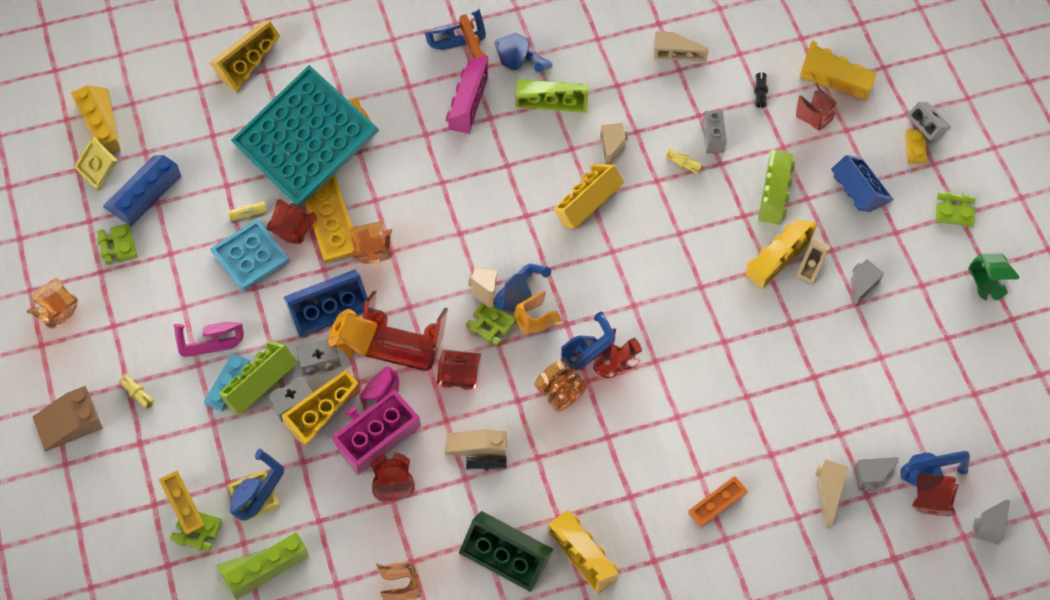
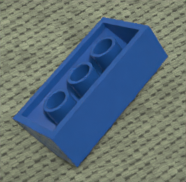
[103,155,181,227]
[283,269,371,337]

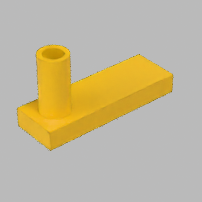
[158,470,205,535]

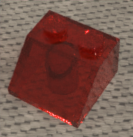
[437,349,481,390]

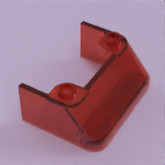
[363,290,448,371]

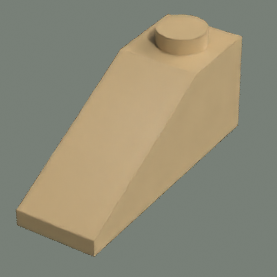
[654,31,709,61]
[445,430,507,457]
[815,459,849,528]

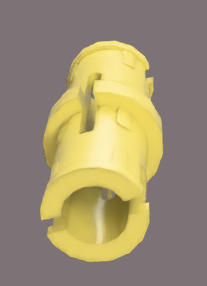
[665,148,703,174]
[227,201,267,222]
[119,375,154,410]

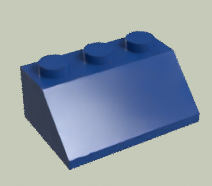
[831,155,894,212]

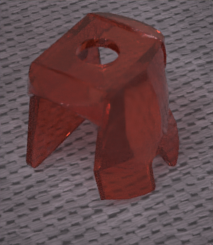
[796,82,837,131]
[267,199,317,244]
[593,328,642,379]
[371,452,415,501]
[912,473,959,517]

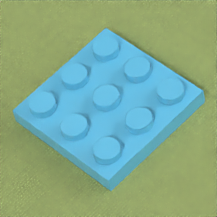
[210,219,290,292]

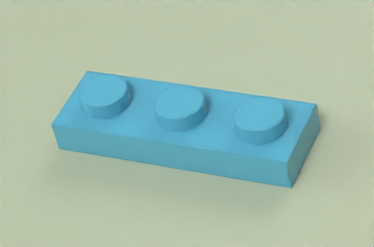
[204,353,250,412]

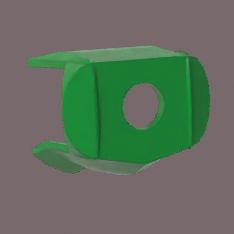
[968,254,1019,301]

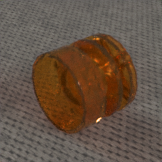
[534,359,587,412]

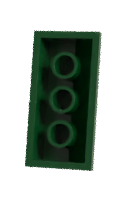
[459,511,554,592]

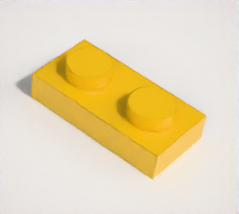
[905,129,927,164]

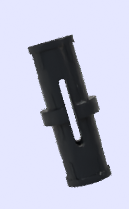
[754,72,768,108]
[466,455,507,471]

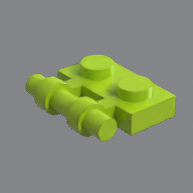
[936,191,976,227]
[97,223,138,265]
[466,303,516,346]
[170,512,223,552]

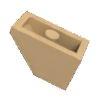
[600,123,628,165]
[796,239,831,284]
[468,268,497,307]

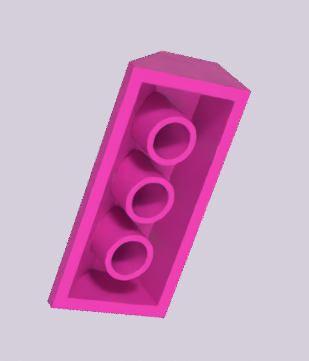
[446,55,488,134]
[331,389,421,475]

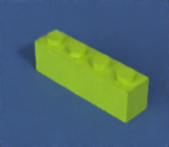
[515,79,589,113]
[758,150,795,225]
[219,340,298,415]
[216,532,309,600]

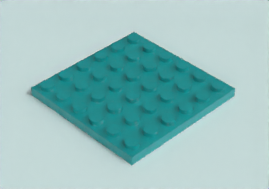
[231,65,380,208]

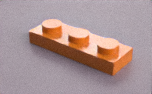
[458,14,485,59]
[688,476,748,528]

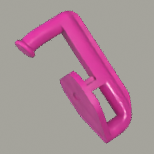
[173,322,244,357]
[346,366,399,420]

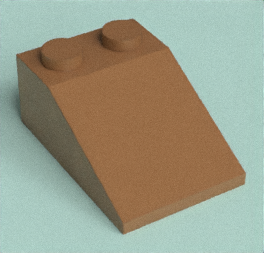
[32,386,103,452]

